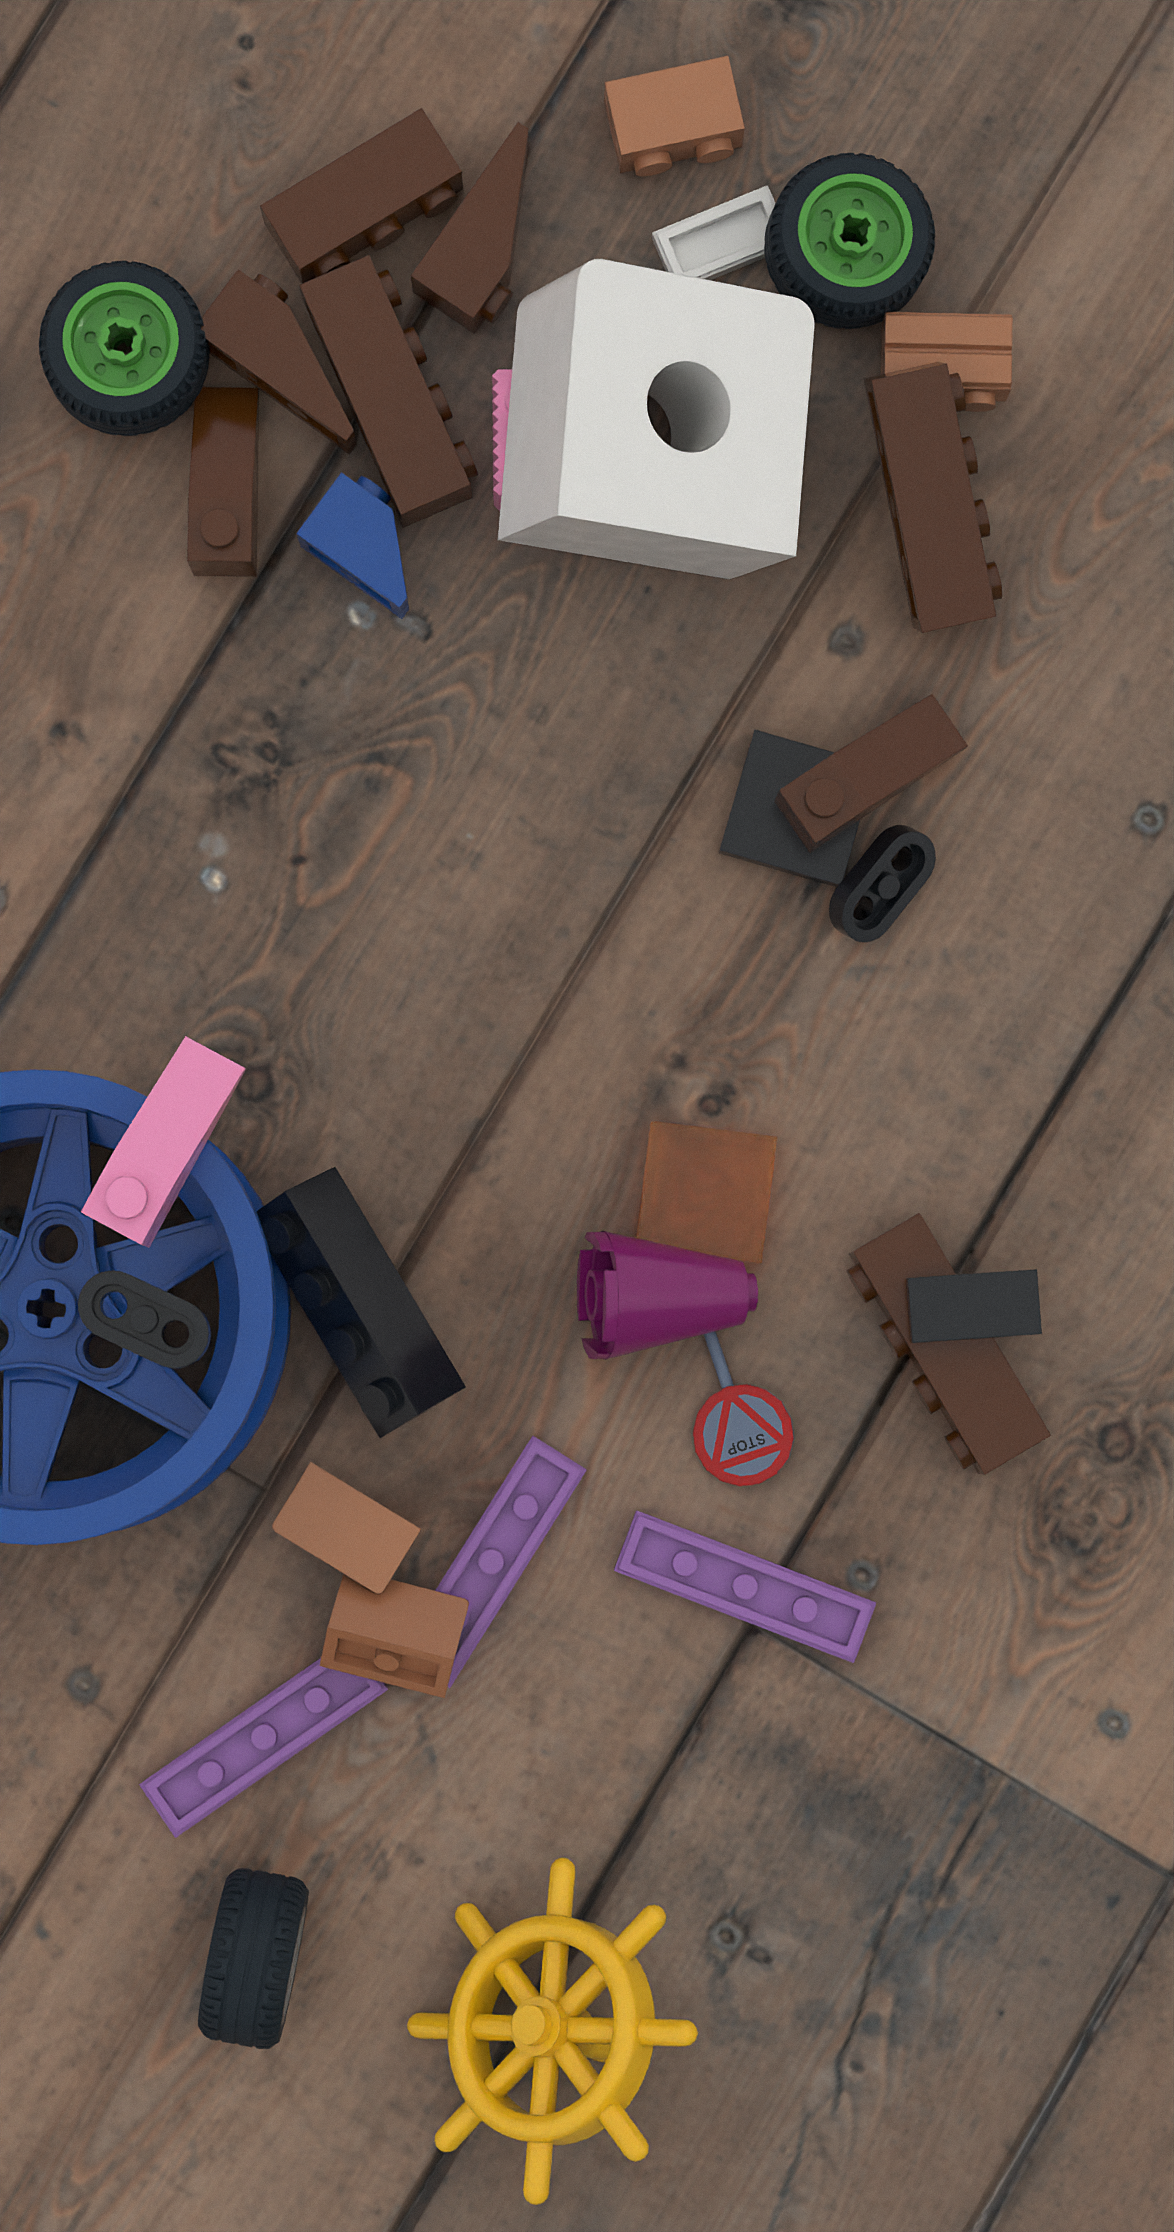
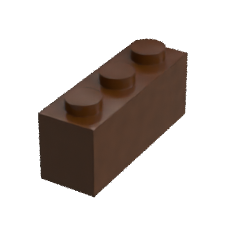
[260,108,463,284]

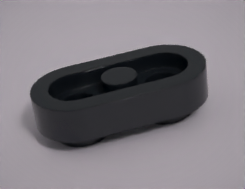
[829,825,936,942]
[78,1270,211,1368]

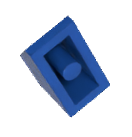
[296,472,409,619]

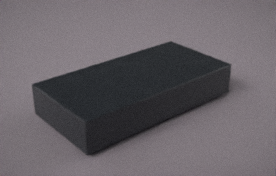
[906,1269,1042,1343]

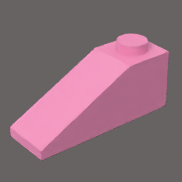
[81,1036,246,1248]

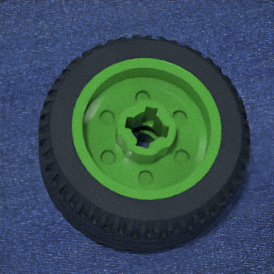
[764,153,935,329]
[39,261,210,436]

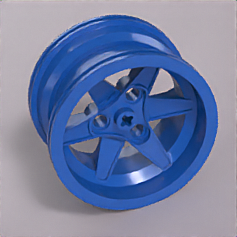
[0,1069,292,1545]

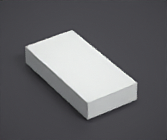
[652,185,776,280]

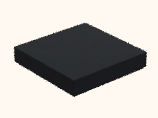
[719,729,860,887]

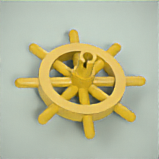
[407,1857,698,2205]

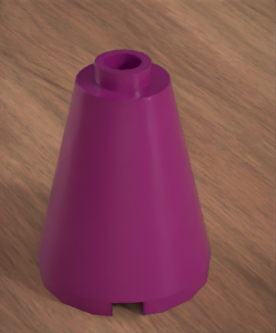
[577,1231,758,1360]

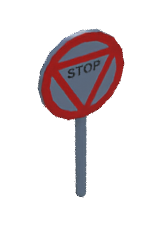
[693,1331,795,1486]

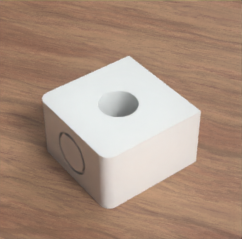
[498,259,815,579]

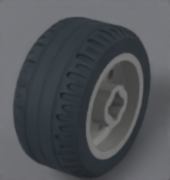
[198,1868,309,2049]

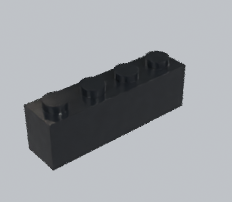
[256,1167,466,1438]

